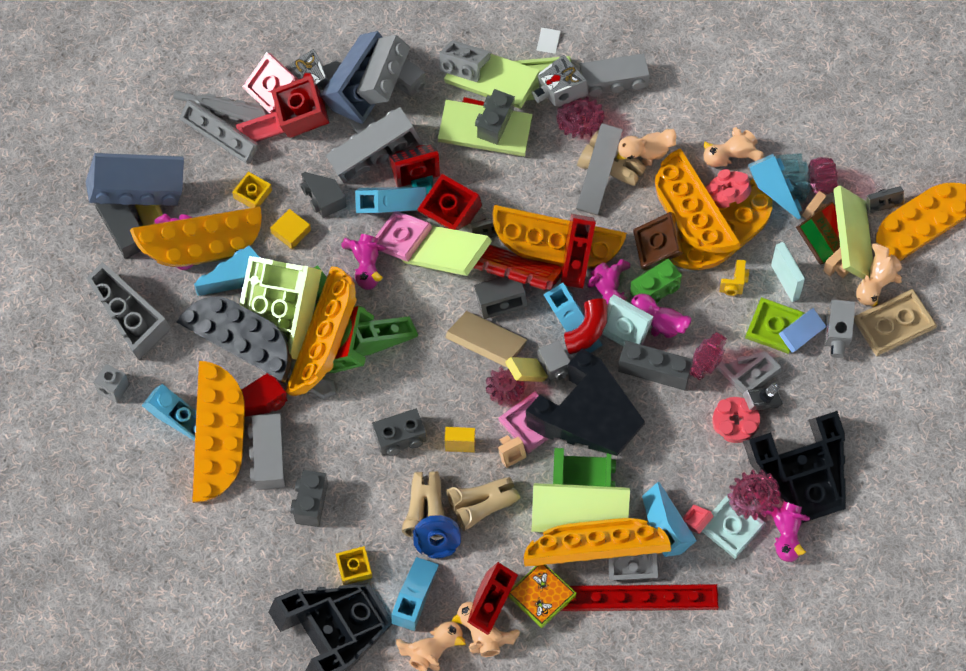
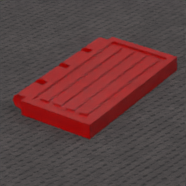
[473,245,563,290]

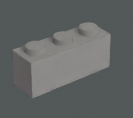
[356,35,411,105]
[579,53,650,97]
[248,414,285,490]

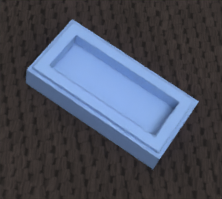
[779,308,827,352]

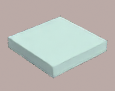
[771,242,805,302]
[602,294,653,347]
[702,493,766,559]

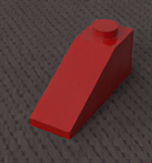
[560,214,596,289]
[241,373,288,417]
[467,562,518,635]

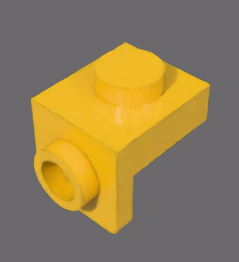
[719,260,749,296]

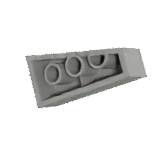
[326,107,424,183]
[86,262,171,360]

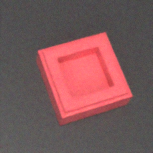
[683,504,714,534]

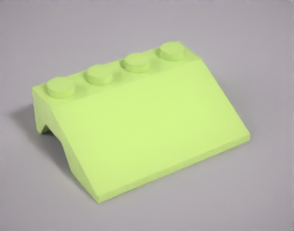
[240,256,322,360]

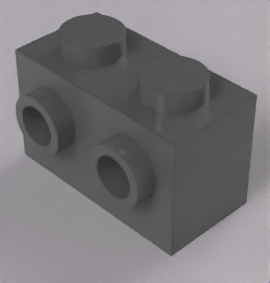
[475,89,515,145]
[474,276,528,319]
[372,408,427,456]
[290,470,328,527]

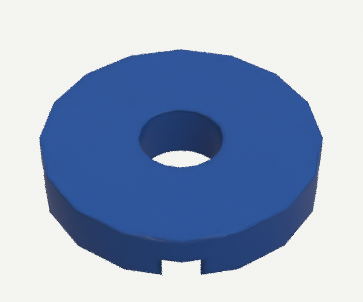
[413,515,461,559]

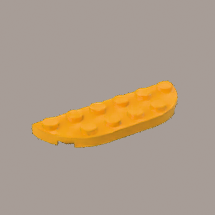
[655,148,740,253]
[670,178,773,270]
[875,183,966,261]
[492,205,627,269]
[130,207,262,267]
[285,266,357,396]
[192,361,245,503]
[524,518,671,567]

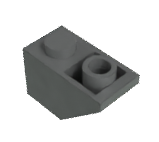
[300,172,347,218]

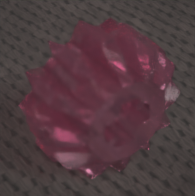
[807,157,838,195]
[486,366,525,406]

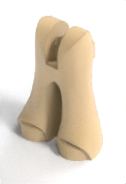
[577,130,646,186]
[402,471,445,537]
[446,477,521,531]

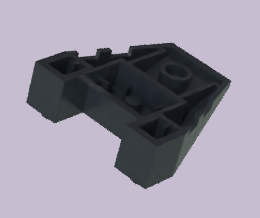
[526,349,645,456]
[743,411,846,524]
[268,583,392,671]

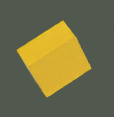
[232,172,272,208]
[270,209,311,249]
[445,427,475,453]
[335,546,372,585]

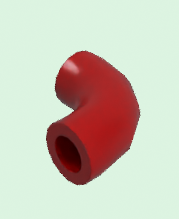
[564,298,608,355]

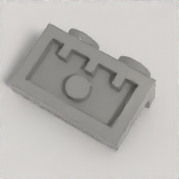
[439,40,490,82]
[608,553,658,580]

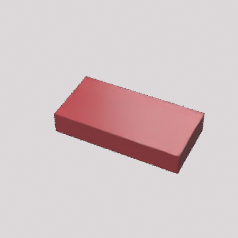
[236,112,285,142]

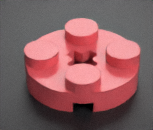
[706,169,751,208]
[712,397,760,443]

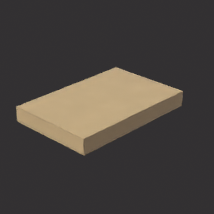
[854,289,937,357]
[445,311,527,367]

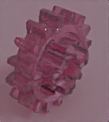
[556,96,605,139]
[689,332,727,380]
[727,469,781,520]

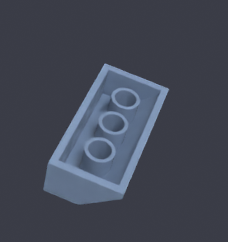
[320,31,383,124]
[86,153,184,206]

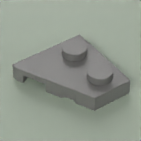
[716,352,781,394]

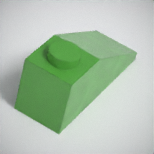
[353,316,418,356]

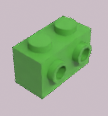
[630,258,682,304]

